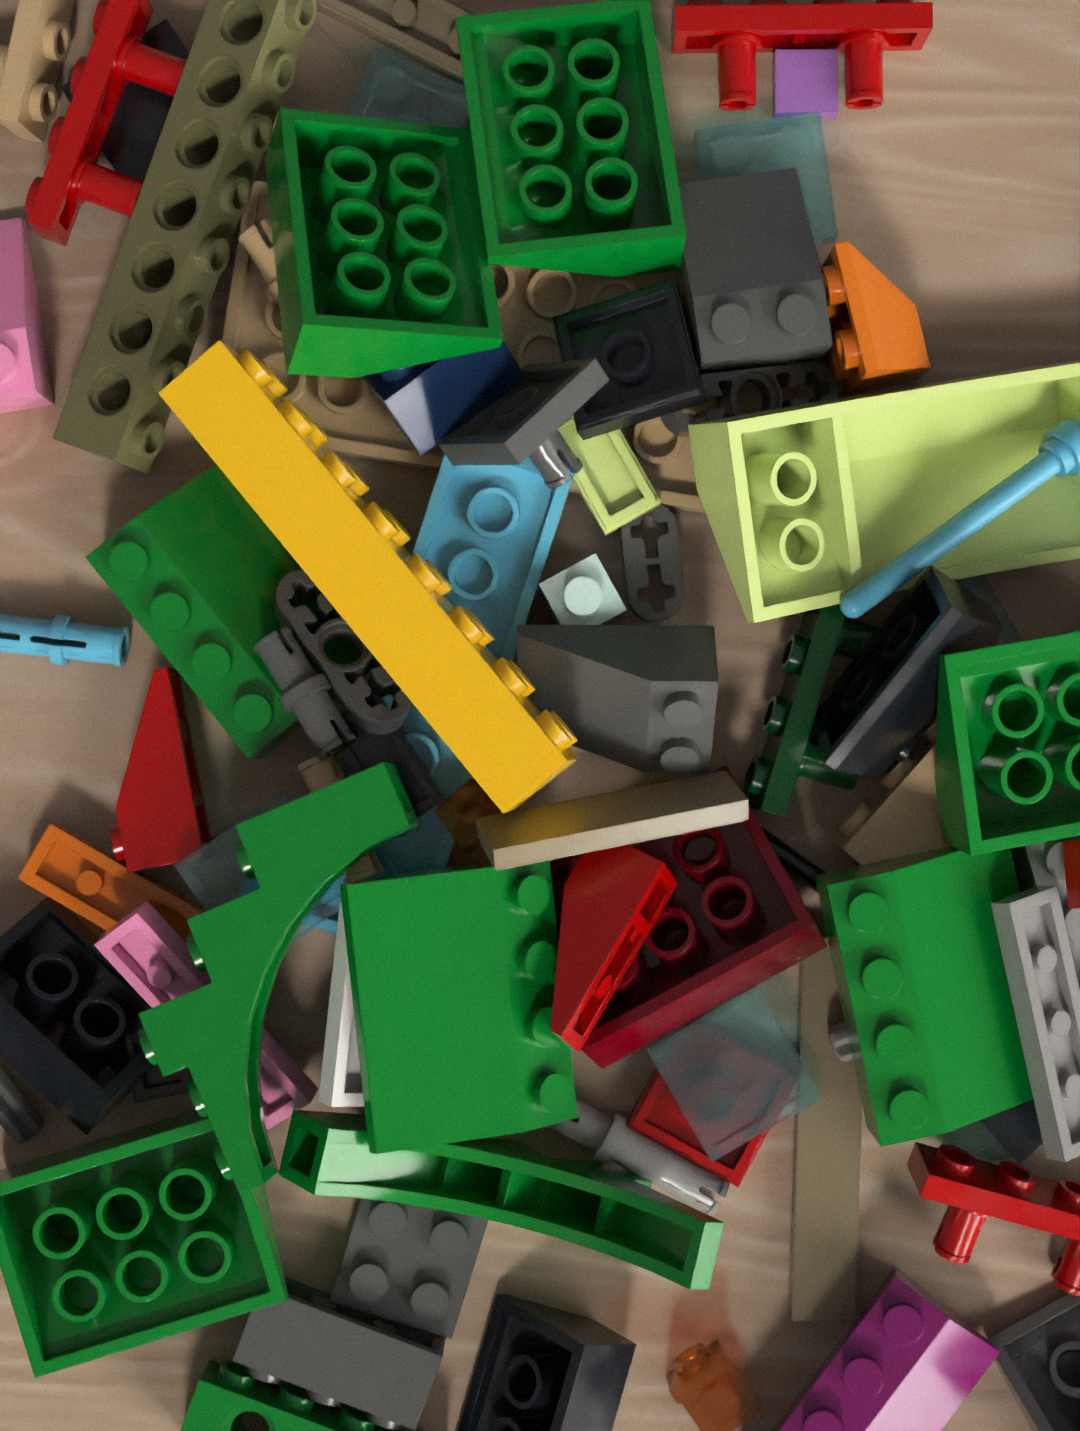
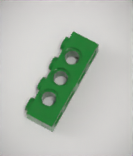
[180,1360,424,1431]

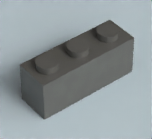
[232,1276,446,1430]

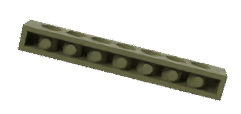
[52,0,318,474]

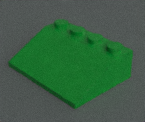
[456,0,687,277]
[265,108,503,378]
[85,464,372,759]
[935,630,1080,856]
[815,846,1033,1147]
[340,860,578,1154]
[0,1110,289,1378]

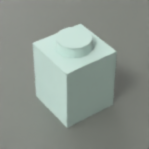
[539,553,627,625]

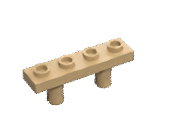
[0,0,75,143]

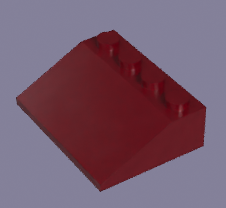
[550,765,828,1069]

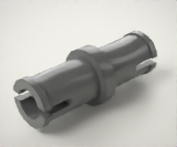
[253,627,357,761]

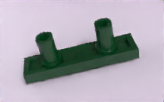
[744,604,879,818]

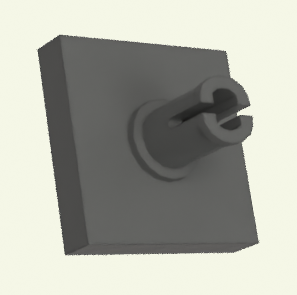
[439,358,609,489]

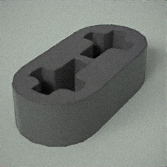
[620,504,685,623]

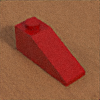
[110,667,214,873]
[550,845,678,1053]

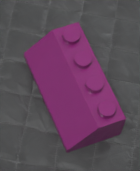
[771,1266,1001,1431]

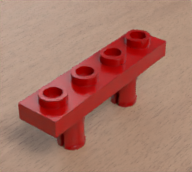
[25,0,187,246]
[671,0,933,111]
[907,1142,1080,1296]

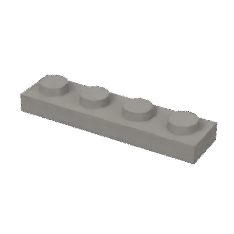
[991,886,1080,1162]

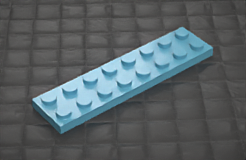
[302,454,575,935]

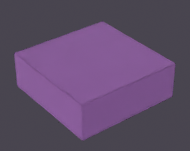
[773,49,839,119]

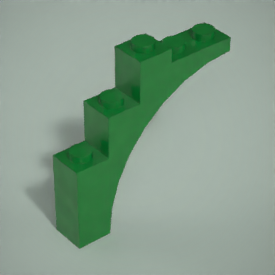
[138,762,419,1194]
[278,1110,724,1290]

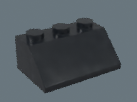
[814,565,1004,778]
[0,896,153,1136]
[458,1294,636,1431]

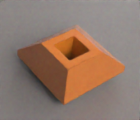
[821,241,931,397]

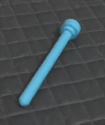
[840,418,1080,618]

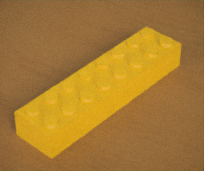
[158,340,579,813]

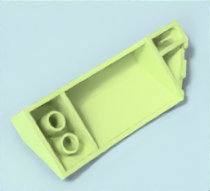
[688,359,1080,623]

